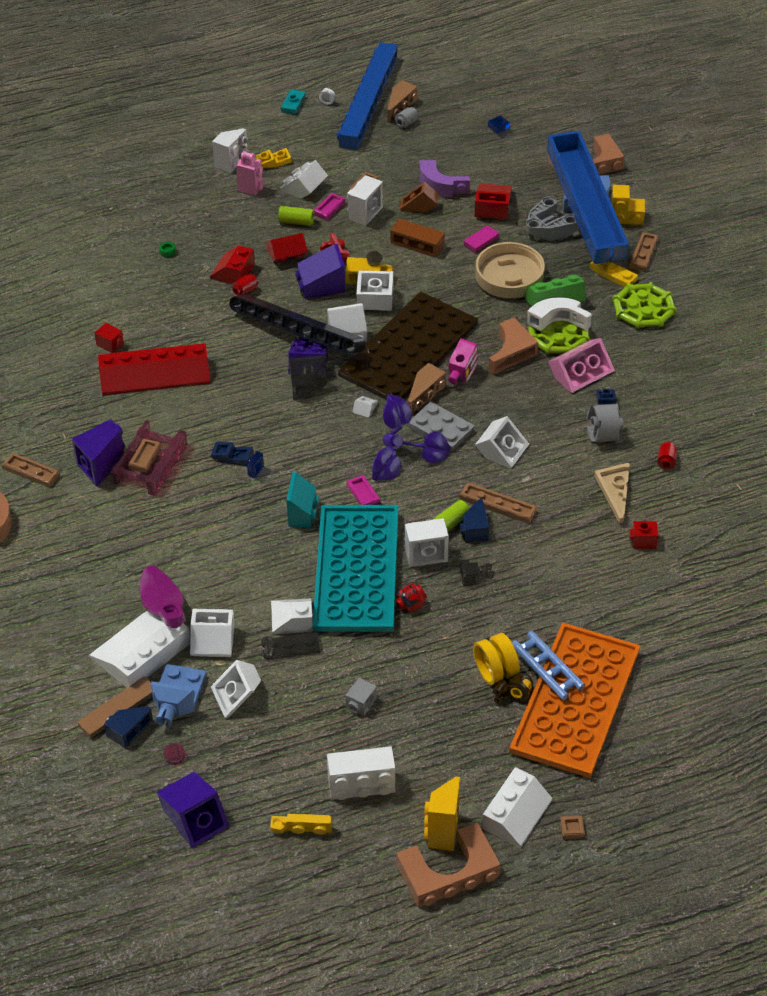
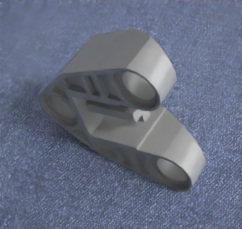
[526,196,578,241]

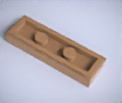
[629,232,659,272]
[2,452,60,488]

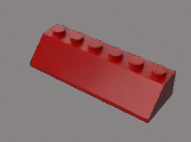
[98,343,211,395]

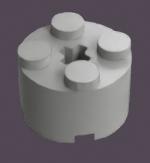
[587,404,623,442]

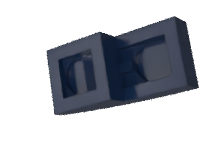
[211,442,254,465]

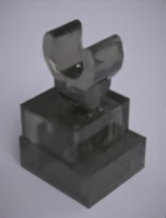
[460,559,494,587]

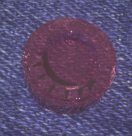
[163,743,185,765]

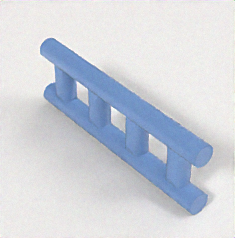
[512,631,585,700]

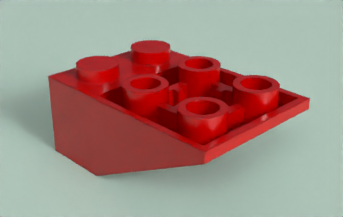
[474,183,512,220]

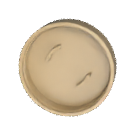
[475,242,545,298]

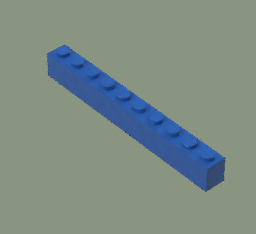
[337,42,398,150]

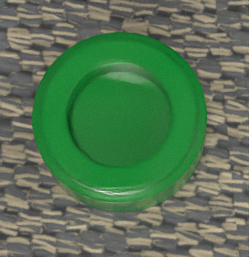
[159,242,176,258]

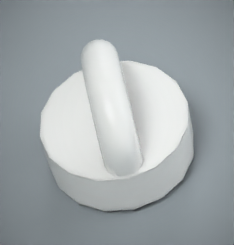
[319,88,335,105]

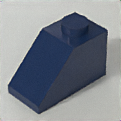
[459,499,489,543]
[104,706,153,748]

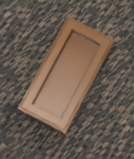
[128,439,162,473]

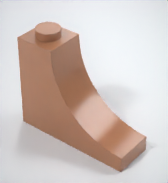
[489,317,538,375]

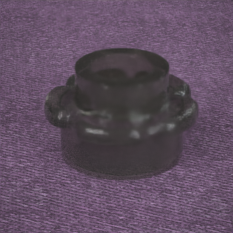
[366,251,383,266]

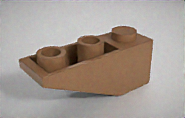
[387,80,418,123]
[408,363,446,414]

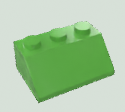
[524,275,586,306]

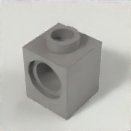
[346,678,377,716]

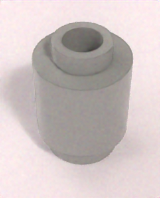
[395,107,418,128]

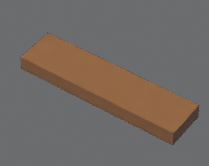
[459,482,537,524]
[77,676,152,739]

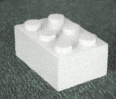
[327,746,395,800]

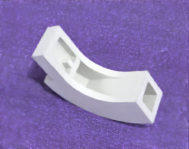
[527,298,592,331]

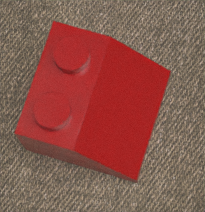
[265,233,308,263]
[210,246,255,284]

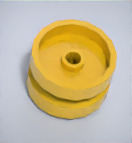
[473,633,520,685]

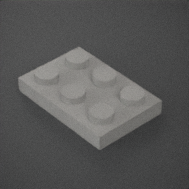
[408,401,475,452]

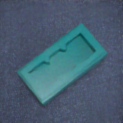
[281,89,306,114]

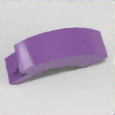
[420,160,470,198]

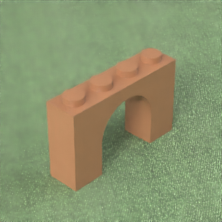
[548,134,624,175]
[396,822,501,908]

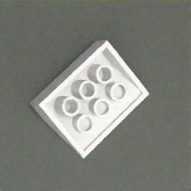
[89,611,190,688]

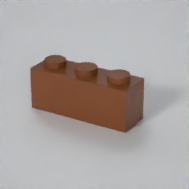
[390,218,445,258]

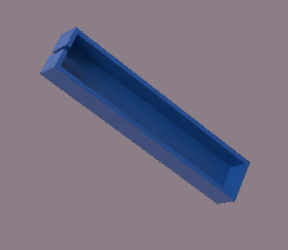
[547,131,629,264]

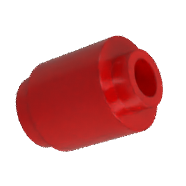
[232,274,258,296]
[657,442,677,469]

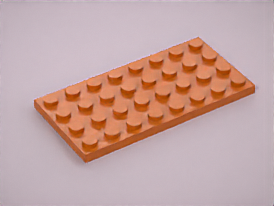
[509,622,641,779]

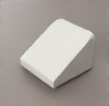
[353,396,378,417]

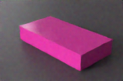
[314,193,345,221]
[464,225,499,253]
[346,475,381,505]

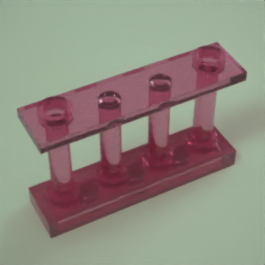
[111,420,188,496]

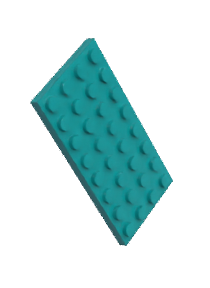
[312,505,399,632]

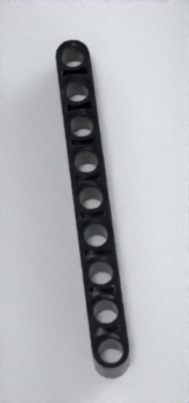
[229,294,366,355]

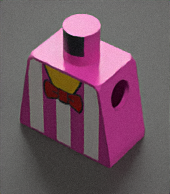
[448,338,478,385]

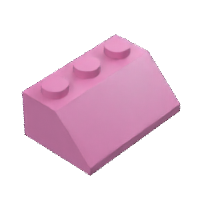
[548,338,615,393]

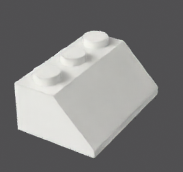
[482,767,552,848]

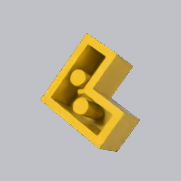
[611,185,645,225]

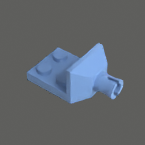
[151,664,207,727]

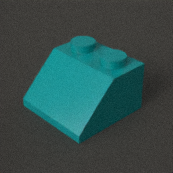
[286,472,319,528]

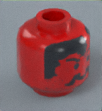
[396,583,427,613]

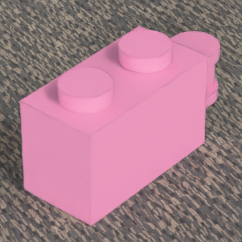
[236,151,264,196]

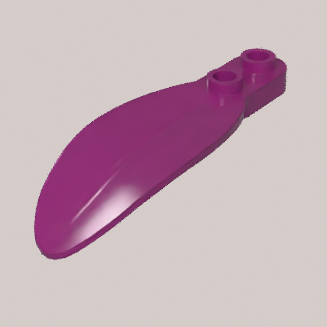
[140,566,185,628]

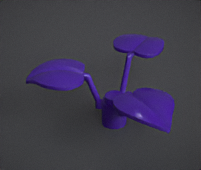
[372,395,450,481]

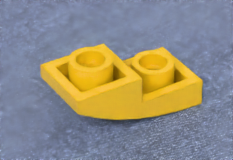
[256,148,293,168]

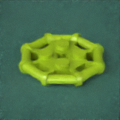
[612,282,677,329]
[527,321,590,355]

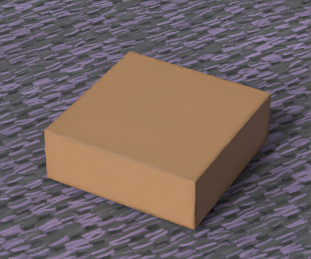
[560,815,585,840]

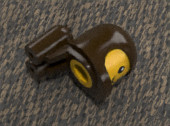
[493,673,533,704]

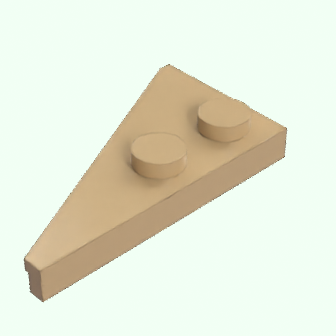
[594,463,630,523]

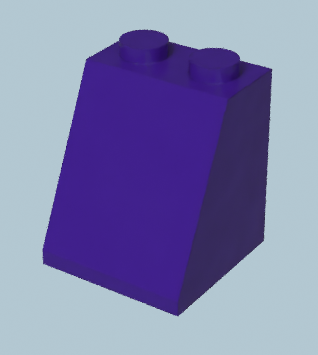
[295,244,345,299]
[72,419,125,486]
[157,771,229,848]

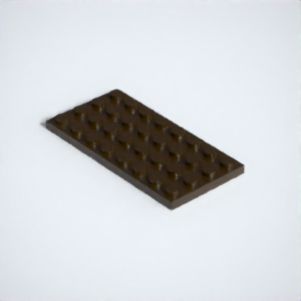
[338,291,478,400]

